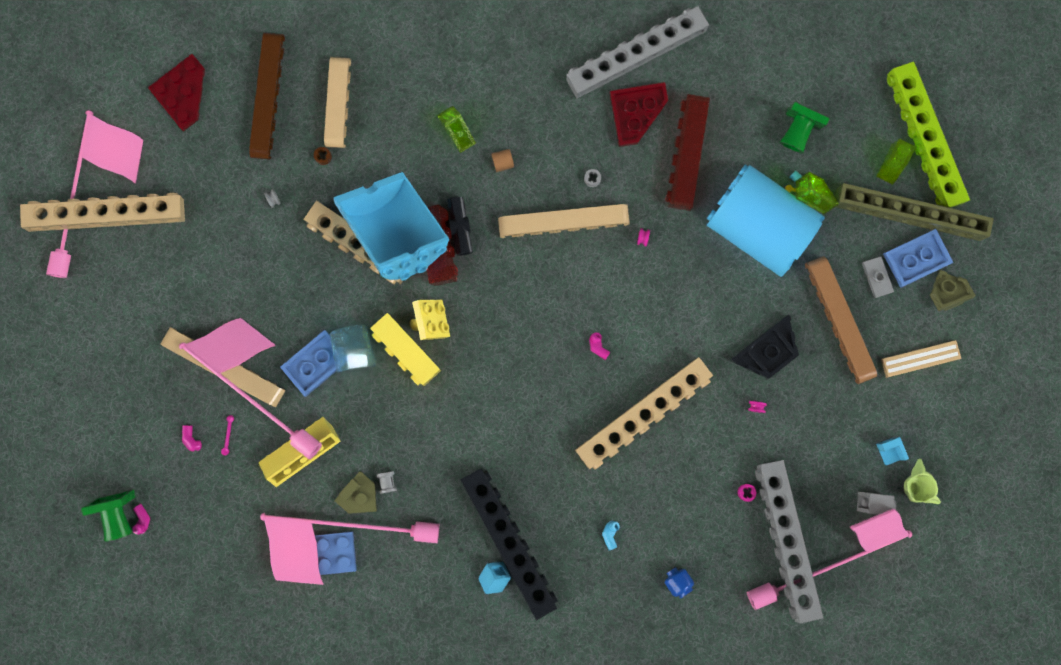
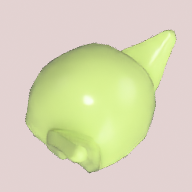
[904,459,941,504]

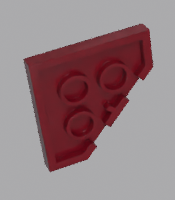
[148,54,205,132]
[609,82,668,147]

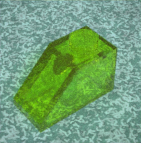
[437,106,476,153]
[876,138,916,185]
[795,172,838,214]

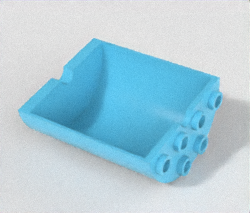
[707,165,825,277]
[333,172,449,281]

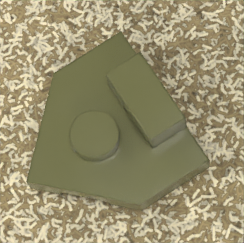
[930,270,976,311]
[334,471,377,514]

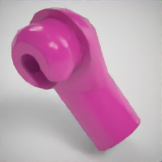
[589,332,610,360]
[182,426,202,452]
[132,504,150,535]

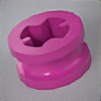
[637,228,650,246]
[748,401,767,413]
[738,484,757,502]

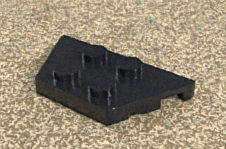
[730,314,799,379]

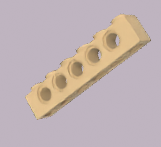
[304,201,403,285]

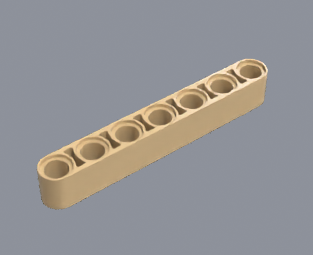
[498,204,630,238]
[161,327,286,407]

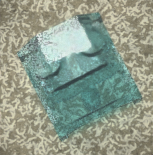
[330,325,376,373]

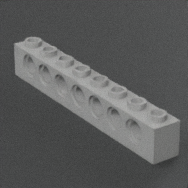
[566,6,709,99]
[755,460,823,623]

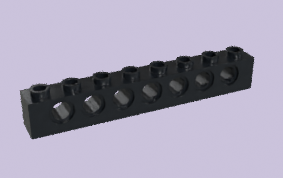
[461,468,558,620]

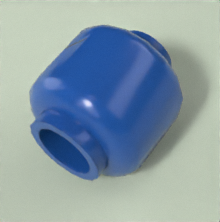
[665,567,694,598]

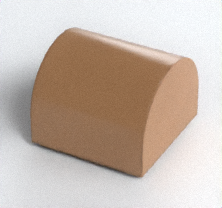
[491,149,514,172]

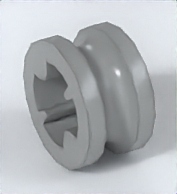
[584,169,601,187]
[264,189,281,208]

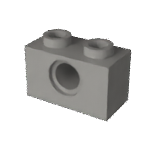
[857,491,896,515]

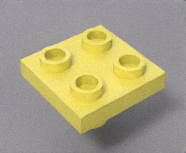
[410,300,450,340]

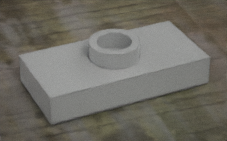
[862,257,894,299]

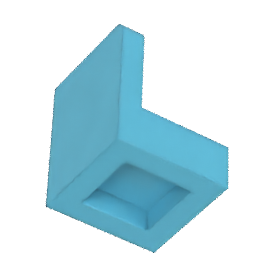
[876,437,909,465]
[479,562,511,594]

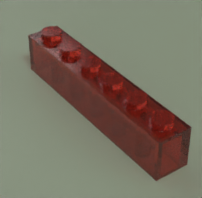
[665,94,710,211]

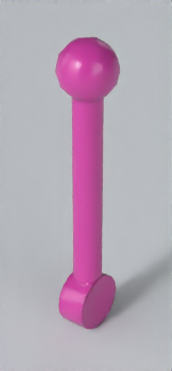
[221,415,234,455]

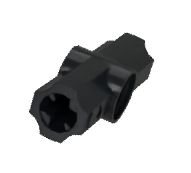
[447,196,473,256]

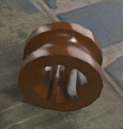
[314,147,332,165]

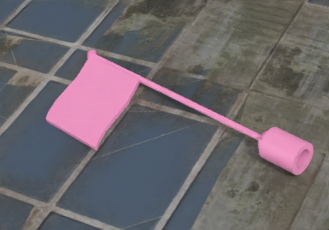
[46,110,143,278]
[179,318,322,459]
[747,508,912,610]
[260,513,440,585]

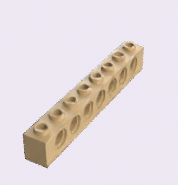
[20,193,185,232]
[575,357,713,470]

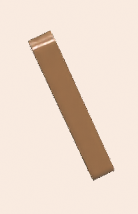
[805,256,877,384]

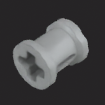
[377,471,397,494]

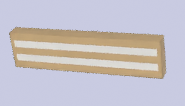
[881,340,961,378]

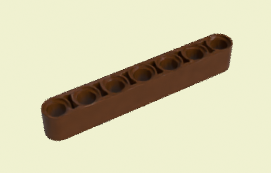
[249,32,285,160]

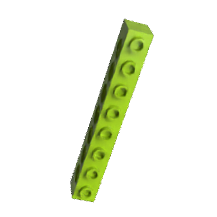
[887,61,970,208]

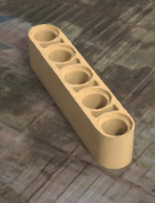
[324,57,351,148]

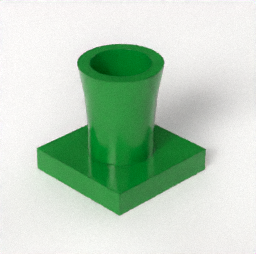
[779,102,830,153]
[81,490,135,541]

